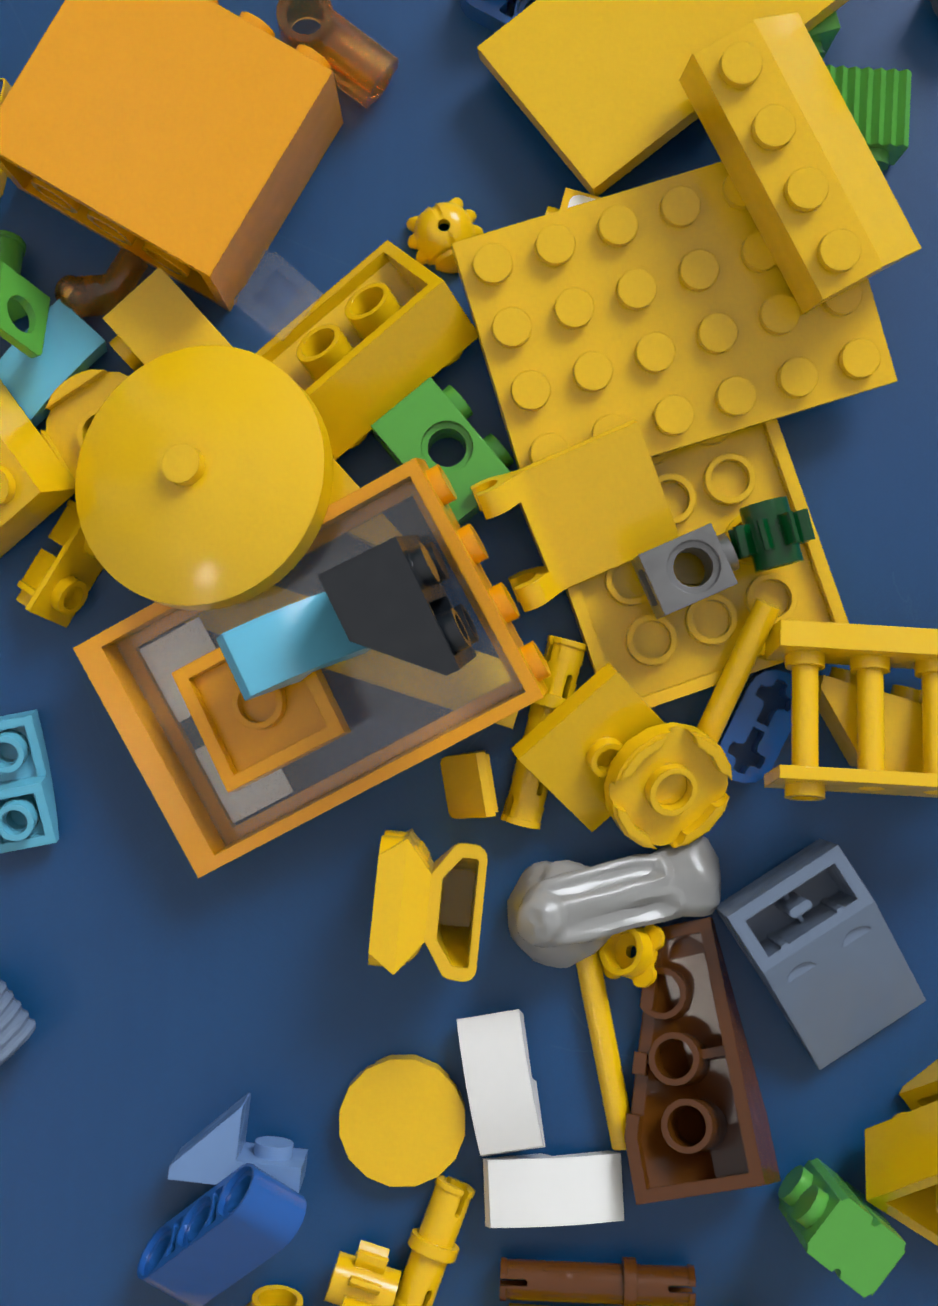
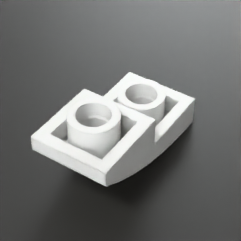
[456,1009,545,1156]
[483,1151,625,1228]

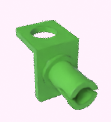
[0,230,50,358]

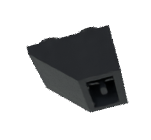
[318,535,479,676]

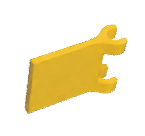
[470,419,680,612]

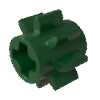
[728,496,815,573]

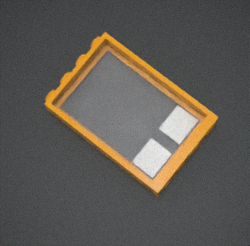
[73,458,551,878]

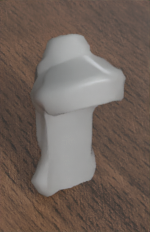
[507,836,721,968]

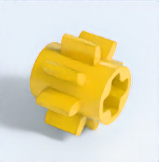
[324,1240,401,1306]

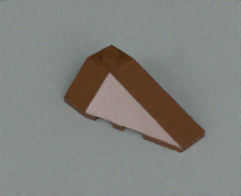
[624,917,781,1205]

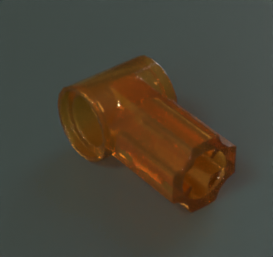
[276,0,398,109]

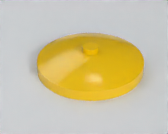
[75,345,333,611]

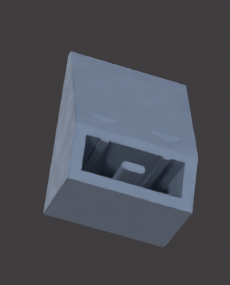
[716,838,927,1070]

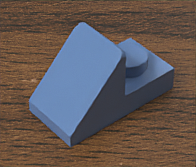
[167,1093,308,1193]

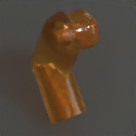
[54,248,148,318]

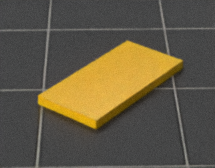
[477,0,849,196]

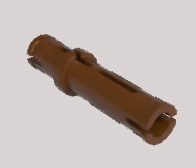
[500,1257,696,1306]

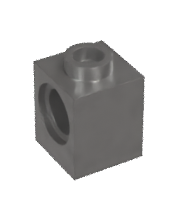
[631,523,740,619]

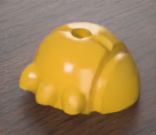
[406,197,484,274]

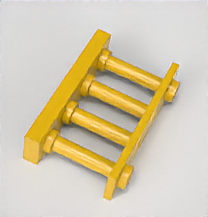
[764,619,938,801]

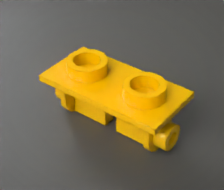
[16,499,103,628]

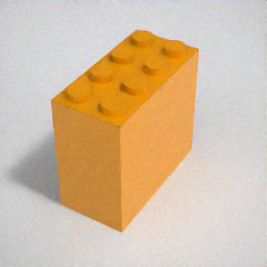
[0,0,343,312]

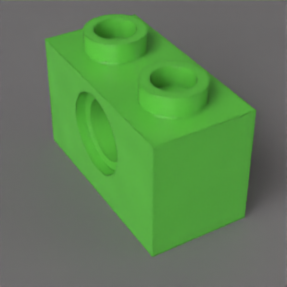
[371,377,514,527]

